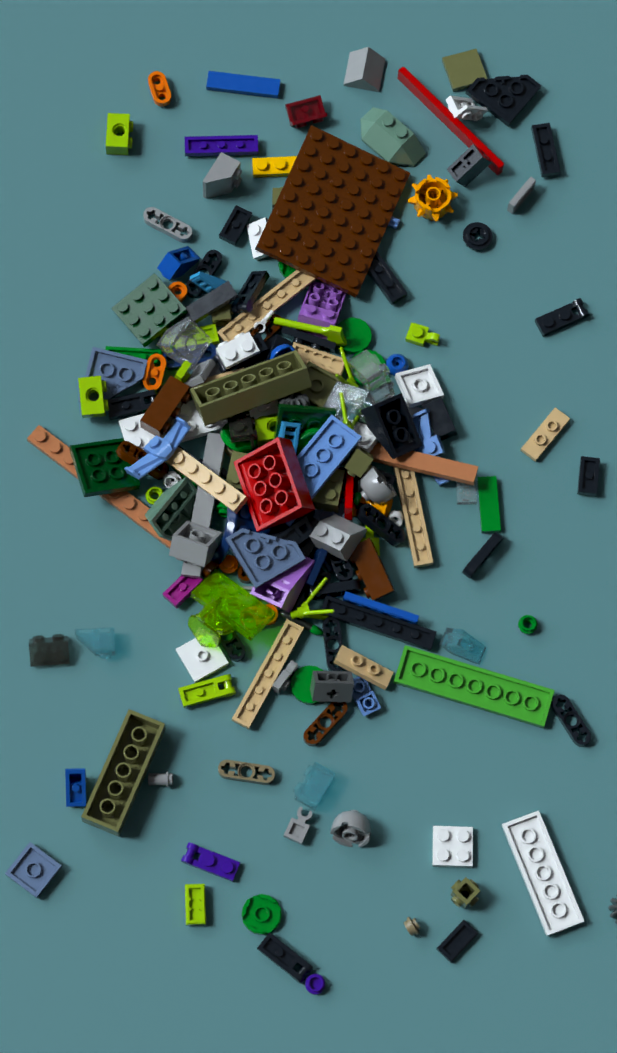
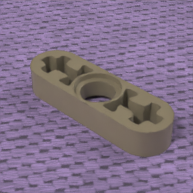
[218,760,275,785]

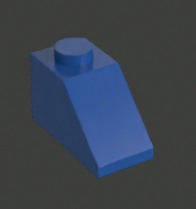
[157,246,201,281]

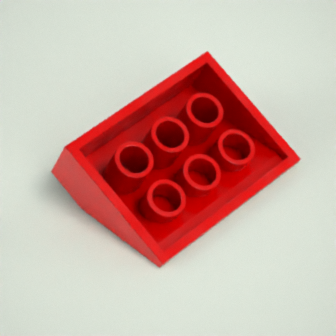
[233,437,315,532]

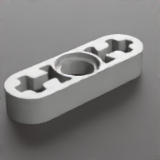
[143,207,192,243]

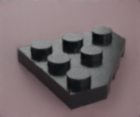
[465,75,542,126]

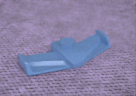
[412,409,452,486]
[124,416,191,480]

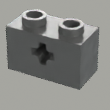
[310,671,354,703]

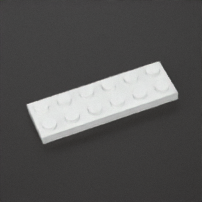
[501,810,584,936]

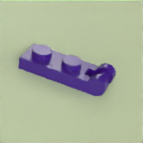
[181,842,240,882]

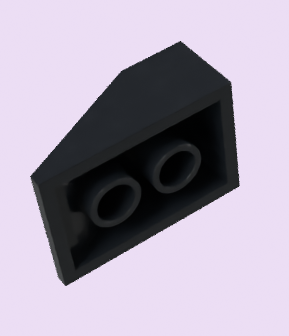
[361,393,423,459]

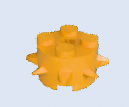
[408,175,458,222]

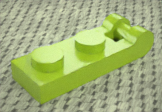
[178,674,236,708]

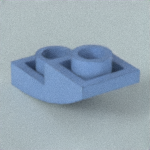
[352,676,381,717]

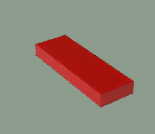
[344,472,354,520]

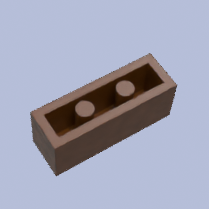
[140,375,191,437]
[349,538,395,601]

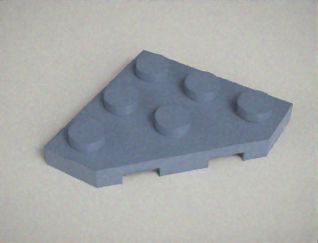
[79,347,148,403]
[225,528,306,589]

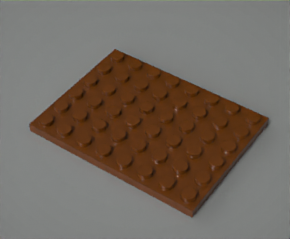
[255,125,410,298]

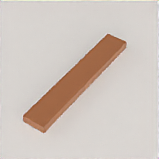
[370,442,479,486]

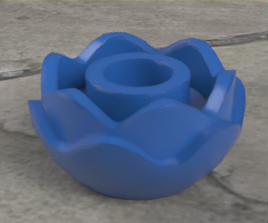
[386,354,409,376]

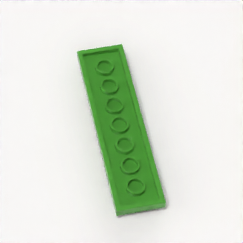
[394,645,555,728]

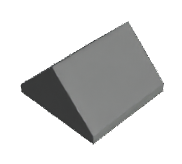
[343,47,385,92]

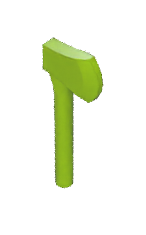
[274,317,347,346]

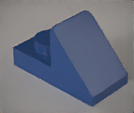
[65,768,87,807]

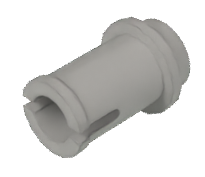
[148,771,173,787]

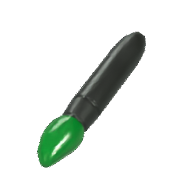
[353,475,363,506]
[280,611,323,636]

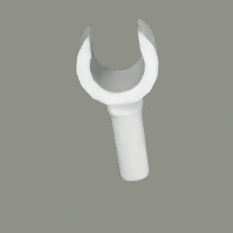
[254,310,275,333]

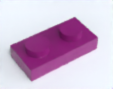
[162,575,204,609]

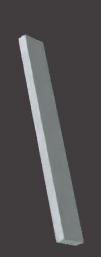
[181,433,226,579]

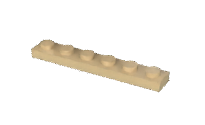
[217,270,316,342]
[165,447,248,514]
[393,466,433,568]
[232,619,304,729]

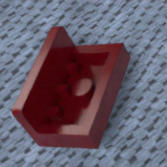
[285,95,328,128]

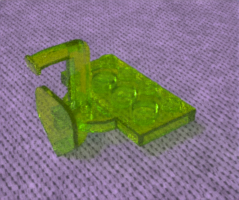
[188,569,276,648]

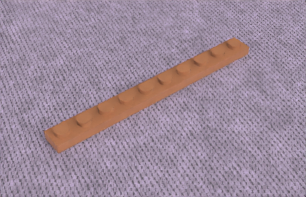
[27,425,171,549]

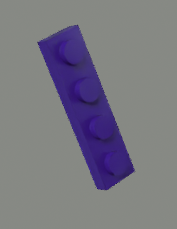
[185,135,258,157]

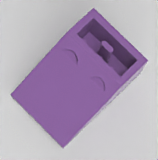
[296,281,346,339]
[250,556,315,613]

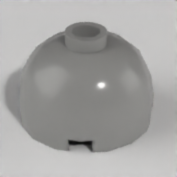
[360,466,397,504]
[330,810,371,847]

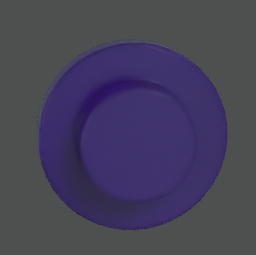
[305,974,325,995]

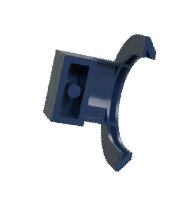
[212,500,270,564]

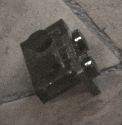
[227,411,258,448]
[29,634,70,667]

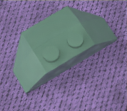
[360,107,426,167]
[145,477,197,541]

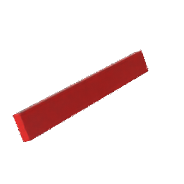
[397,67,504,176]

